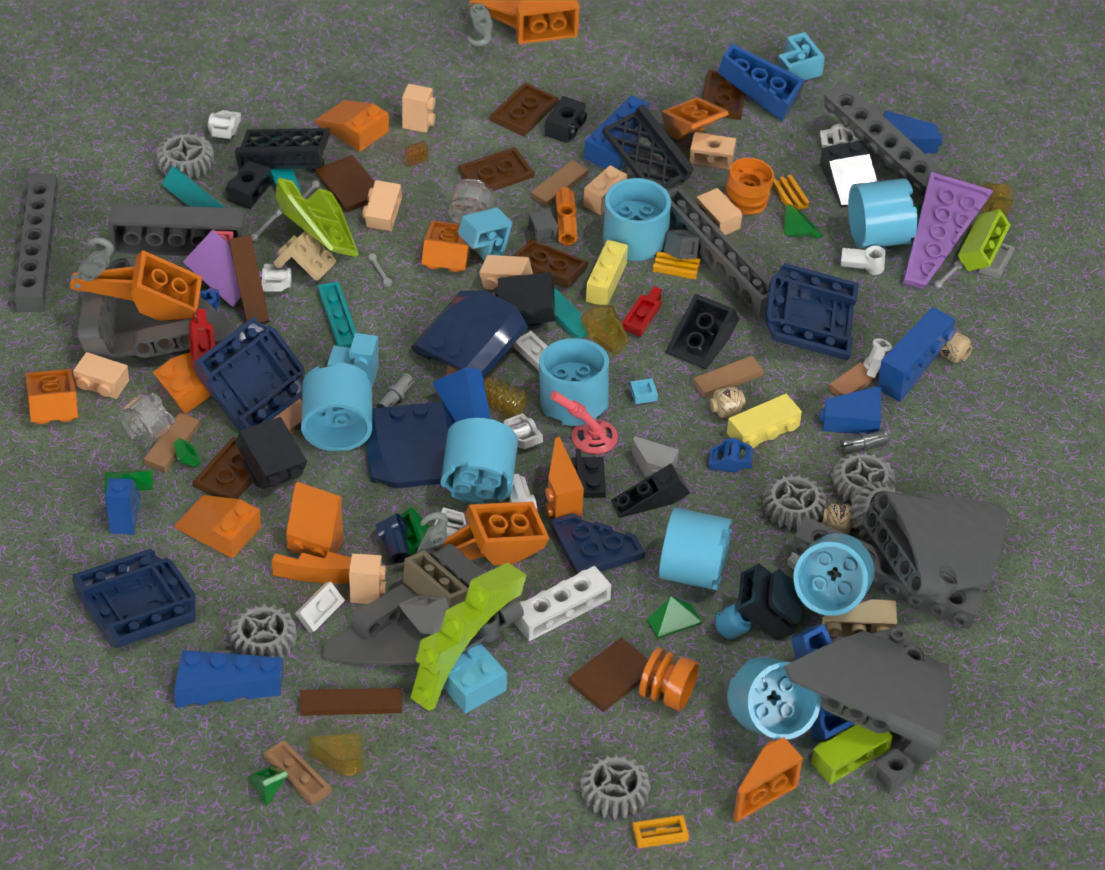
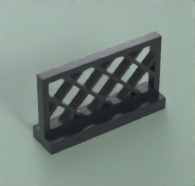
[602,104,695,189]
[235,128,330,170]

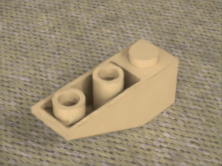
[822,599,897,637]

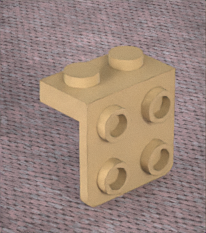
[273,231,336,281]

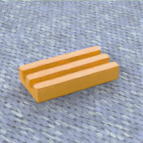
[772,174,809,209]
[653,251,700,280]
[632,815,689,849]

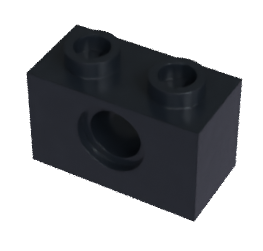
[545,96,587,143]
[226,160,272,209]

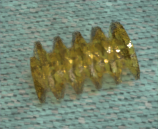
[484,375,527,416]

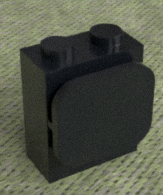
[494,272,556,330]
[235,417,307,488]
[737,563,803,640]

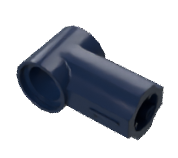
[375,513,410,564]

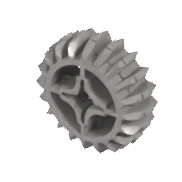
[156,132,214,179]
[831,451,896,505]
[762,473,826,531]
[849,481,902,545]
[229,603,297,658]
[580,753,650,820]

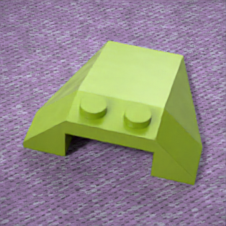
[276,178,359,257]

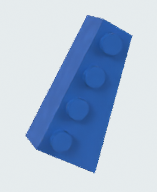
[718,44,805,122]
[584,95,649,171]
[878,307,956,402]
[791,625,855,740]
[174,650,284,708]

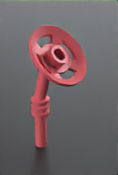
[550,391,618,455]

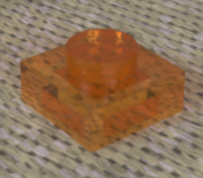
[405,141,428,167]

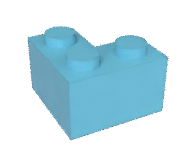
[777,32,825,80]
[458,208,513,261]
[327,333,379,386]

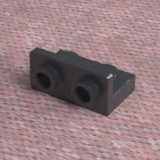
[571,449,606,498]

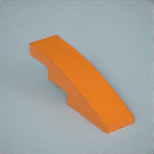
[272,551,351,584]

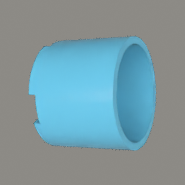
[603,178,671,261]
[848,178,917,249]
[539,338,609,426]
[301,362,372,451]
[441,418,518,504]
[659,507,733,591]
[794,533,874,616]
[727,657,821,739]

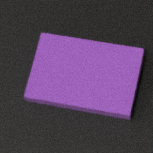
[183,230,263,308]

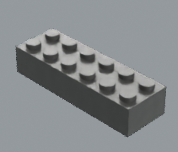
[108,204,246,256]

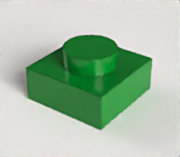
[173,437,201,468]

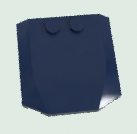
[764,263,859,360]
[411,290,528,379]
[193,317,305,431]
[365,402,456,489]
[72,549,196,648]

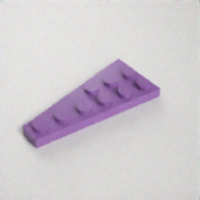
[903,172,993,290]

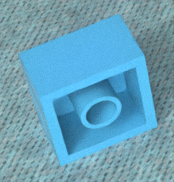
[443,642,507,713]

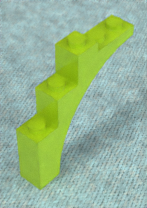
[410,563,527,711]

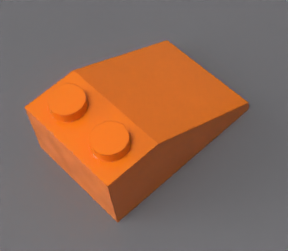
[661,97,729,140]
[315,100,389,152]
[421,220,470,272]
[153,344,217,414]
[25,369,78,424]
[545,437,584,519]
[286,482,343,558]
[174,495,261,558]
[733,737,803,822]

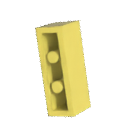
[586,240,628,307]
[727,394,802,451]

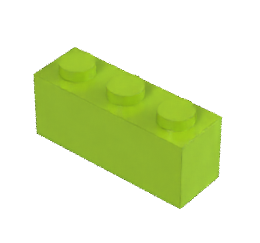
[958,209,1011,271]
[811,724,893,784]

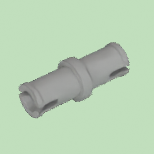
[376,373,415,408]

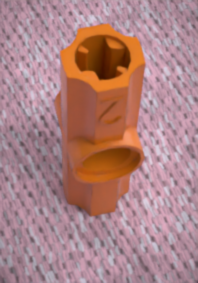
[555,187,578,246]

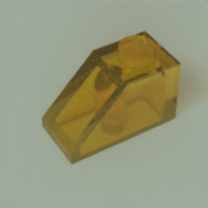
[981,183,1014,218]
[580,305,630,355]
[310,733,364,776]

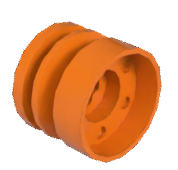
[724,157,774,215]
[639,647,699,711]

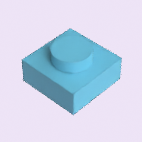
[630,378,658,404]

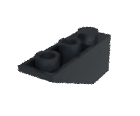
[611,463,690,518]

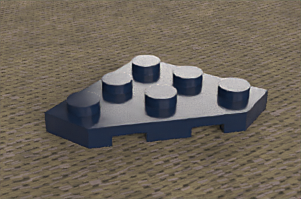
[550,513,645,575]

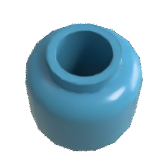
[715,603,752,640]

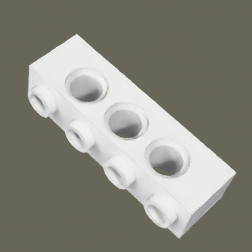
[513,566,611,641]

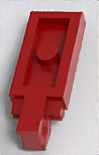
[621,286,662,337]
[189,308,215,368]

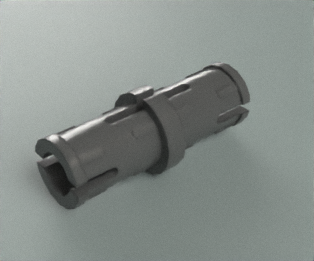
[840,429,888,454]

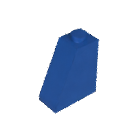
[884,111,942,154]
[433,368,491,422]
[819,387,881,434]
[105,478,141,535]

